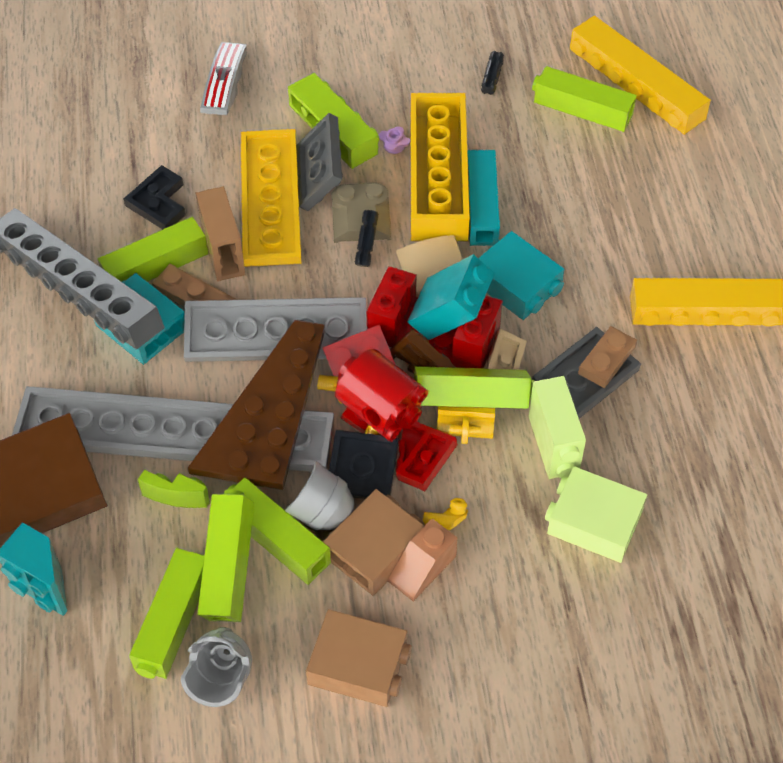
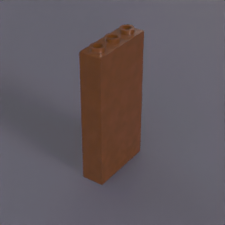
[0,413,108,548]

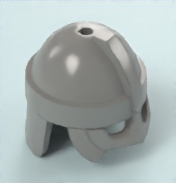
[285,461,354,531]
[181,627,252,707]

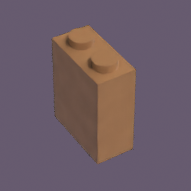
[195,186,245,282]
[323,489,425,596]
[306,609,412,707]

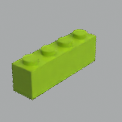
[288,73,379,169]

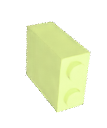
[528,376,586,479]
[545,466,648,563]

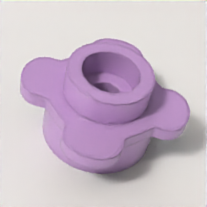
[379,127,410,154]

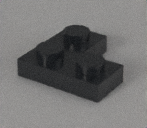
[123,165,186,230]

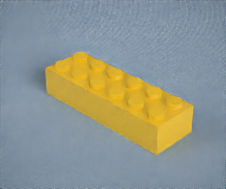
[410,93,470,241]

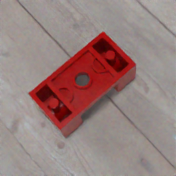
[366,266,503,368]

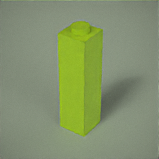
[532,66,637,132]
[97,217,208,282]
[414,366,534,409]
[227,478,331,585]
[197,490,255,622]
[129,548,204,679]

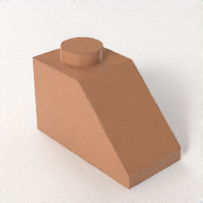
[388,519,458,602]

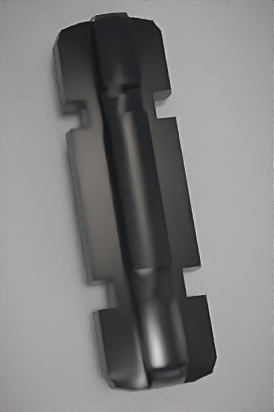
[481,51,504,95]
[355,210,379,267]

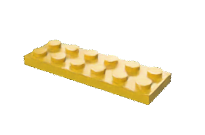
[241,129,302,267]

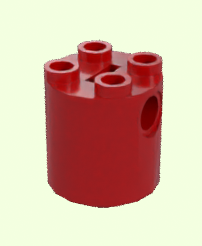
[335,349,429,442]

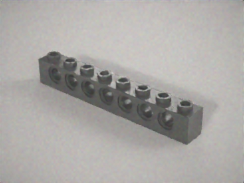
[0,208,165,350]

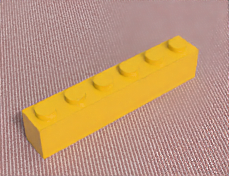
[570,15,711,135]
[630,278,783,326]

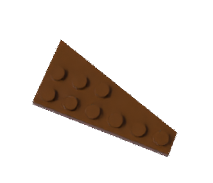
[188,320,325,490]

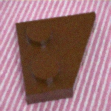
[389,329,456,374]

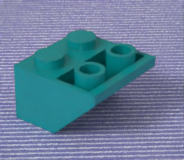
[0,522,68,616]

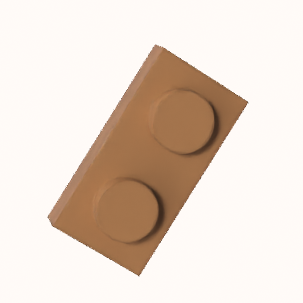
[578,326,637,388]

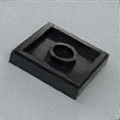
[329,430,399,499]

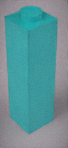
[467,150,500,246]

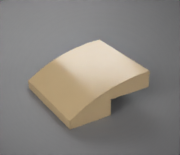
[396,235,463,297]

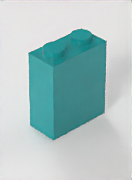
[478,231,565,320]
[407,254,495,340]
[94,273,185,365]

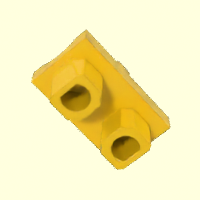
[437,406,495,444]

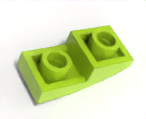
[138,470,210,508]

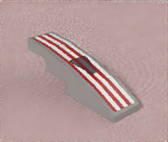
[200,42,247,115]

